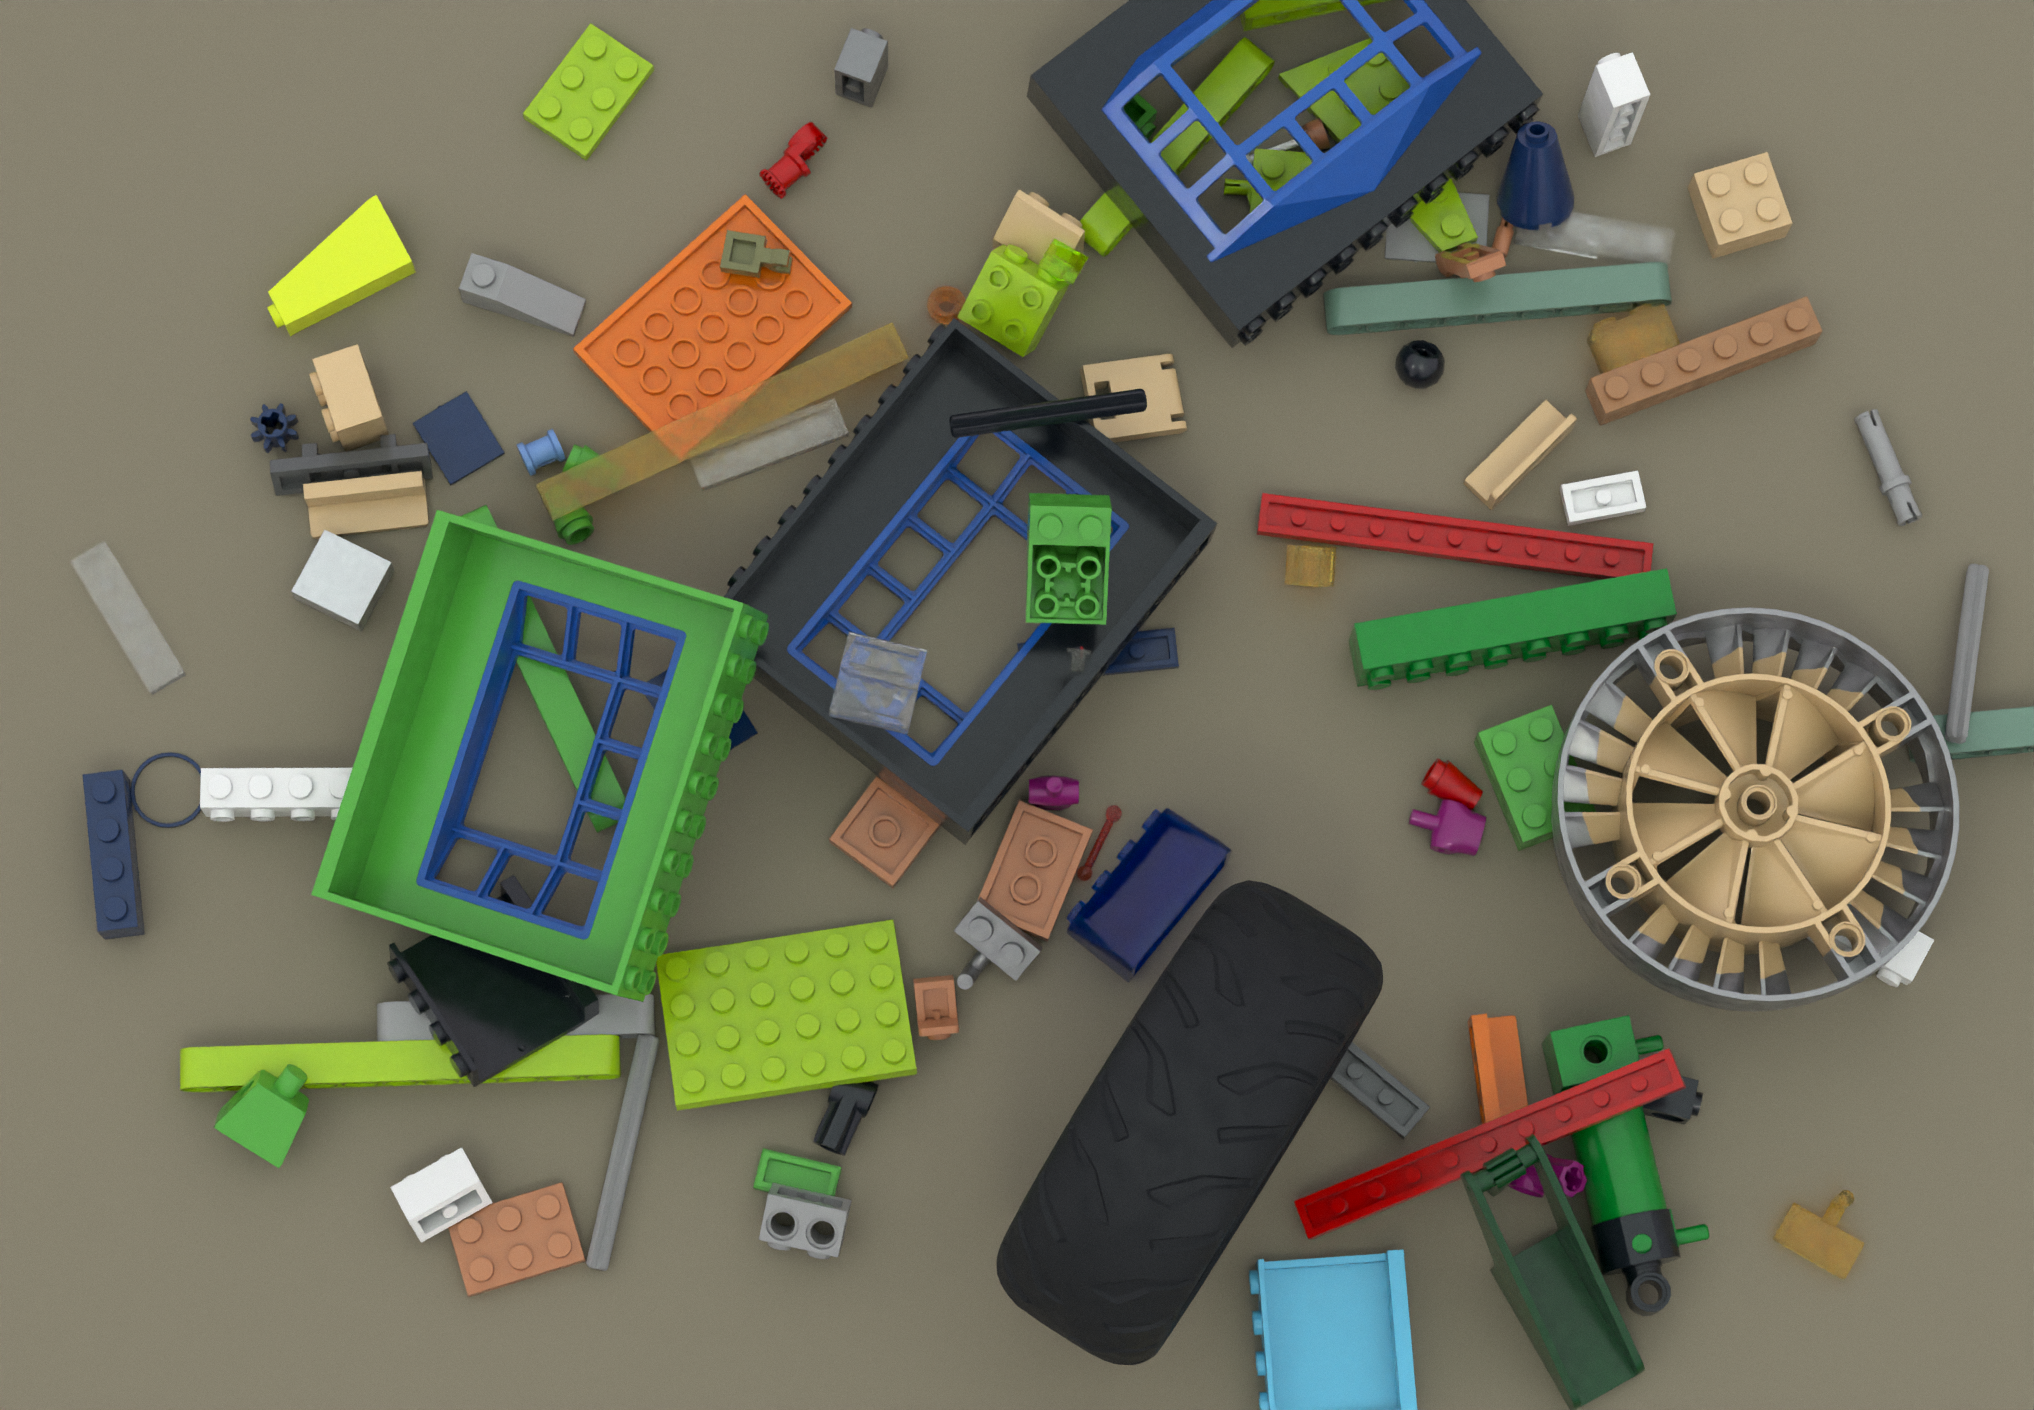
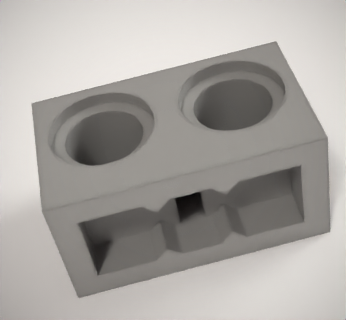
[759,1183,852,1259]

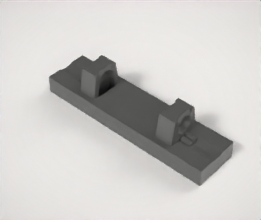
[270,434,433,496]

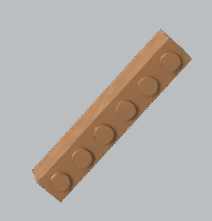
[1585,296,1822,426]

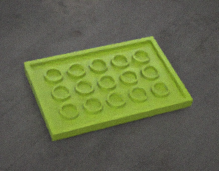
[656,920,917,1111]

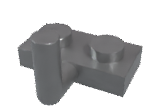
[954,897,1043,990]

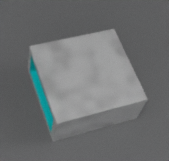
[291,530,395,632]

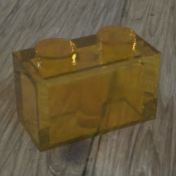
[1587,303,1681,374]

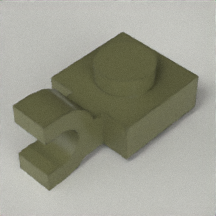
[720,230,793,278]

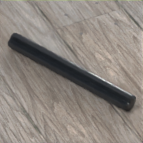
[949,389,1147,438]

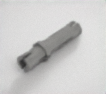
[1854,409,1922,526]

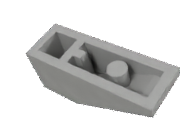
[459,253,586,337]

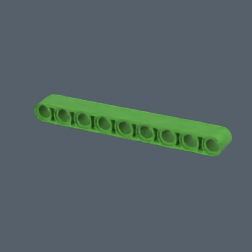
[460,505,626,833]

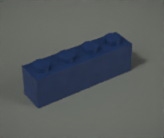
[83,770,145,940]

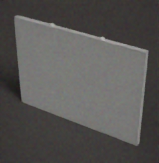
[1385,192,1489,263]

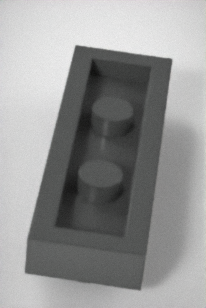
[1330,1042,1430,1140]

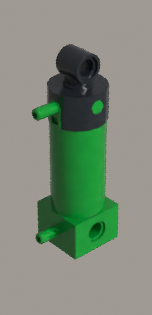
[1541,1015,1709,1316]

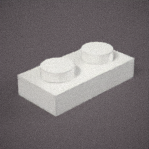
[1560,470,1646,526]

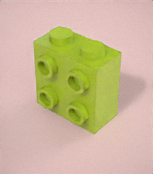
[957,244,1070,357]

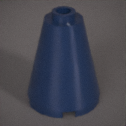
[1496,121,1575,230]

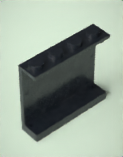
[387,875,599,1087]

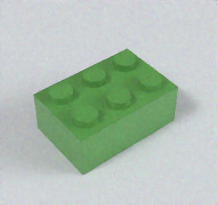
[1474,705,1596,851]

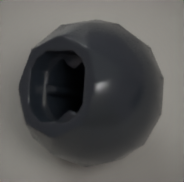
[1395,340,1445,389]

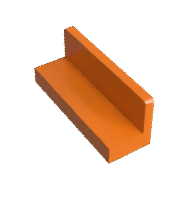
[1467,1014,1528,1125]

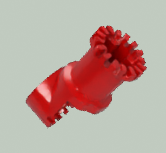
[759,122,828,199]

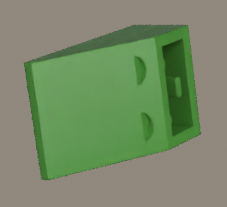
[1026,493,1112,625]

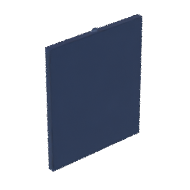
[413,391,505,485]

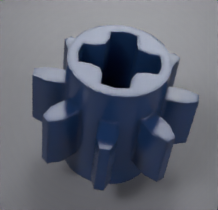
[250,403,299,453]

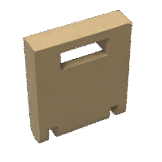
[1080,354,1187,443]

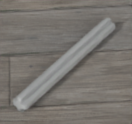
[586,1034,659,1271]

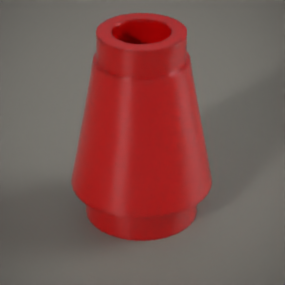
[1421,758,1483,810]

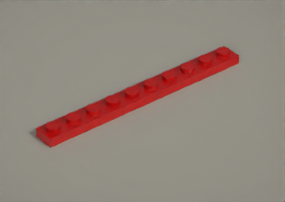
[1257,493,1654,579]
[1294,1048,1686,1240]

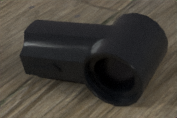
[813,1081,879,1156]

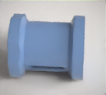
[516,429,567,476]

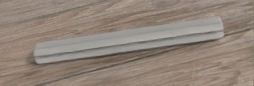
[1945,563,1989,744]

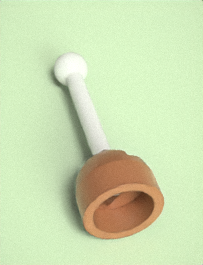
[1246,118,1330,164]

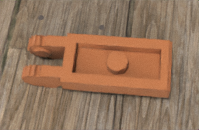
[1435,243,1507,282]

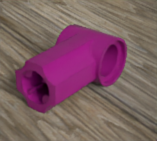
[1508,1153,1587,1198]

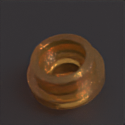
[927,286,966,325]

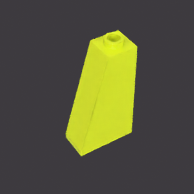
[267,195,416,336]

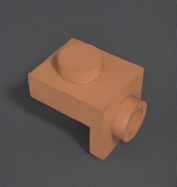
[913,975,959,1040]

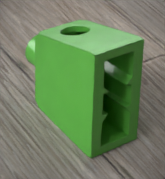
[214,1064,309,1168]

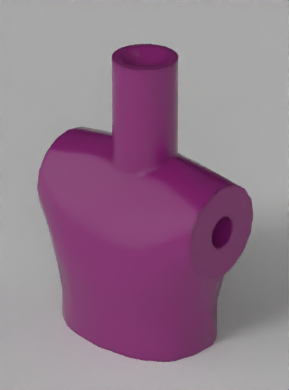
[1028,775,1079,810]
[1408,800,1486,856]

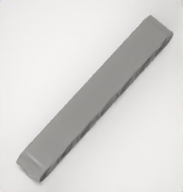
[377,994,655,1041]

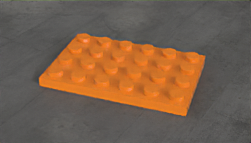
[573,194,852,463]

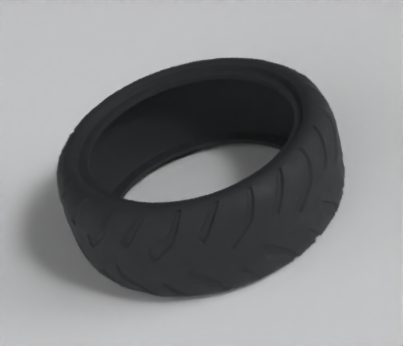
[996,880,1383,1365]

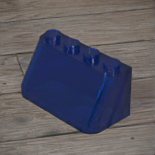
[1066,808,1232,983]

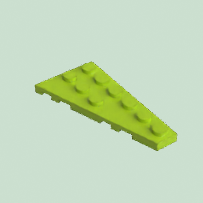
[1278,38,1478,253]

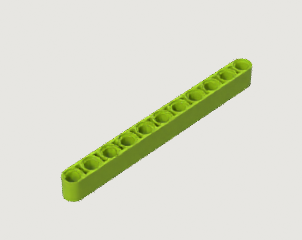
[180,1034,621,1092]

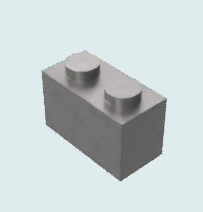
[834,28,888,108]

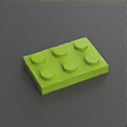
[523,23,654,161]

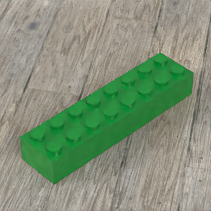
[1348,568,1677,690]

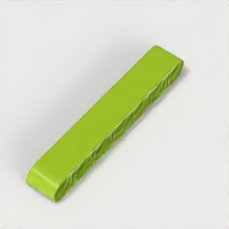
[1080,37,1275,257]

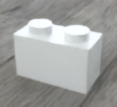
[390,1148,492,1243]

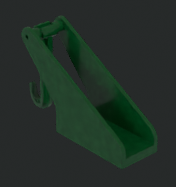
[1460,1134,1645,1410]

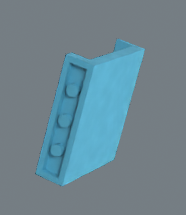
[1249,1249,1417,1410]

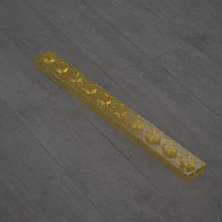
[535,322,909,521]

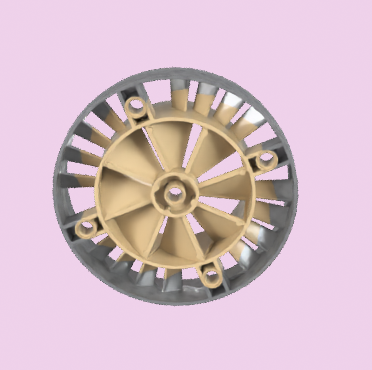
[1551,607,1959,1012]

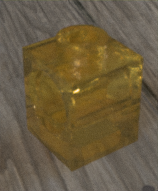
[1285,544,1337,587]

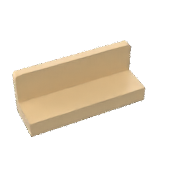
[1463,400,1577,511]
[303,471,429,539]

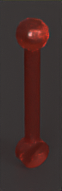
[1077,805,1122,881]

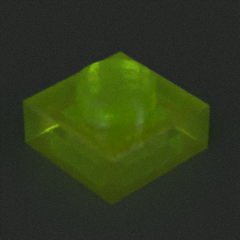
[1038,238,1089,285]

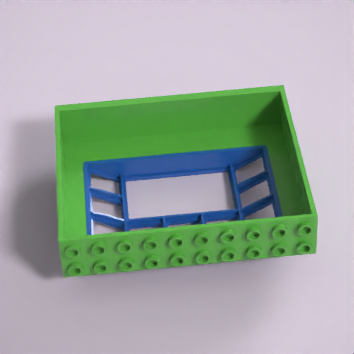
[311,510,769,1002]

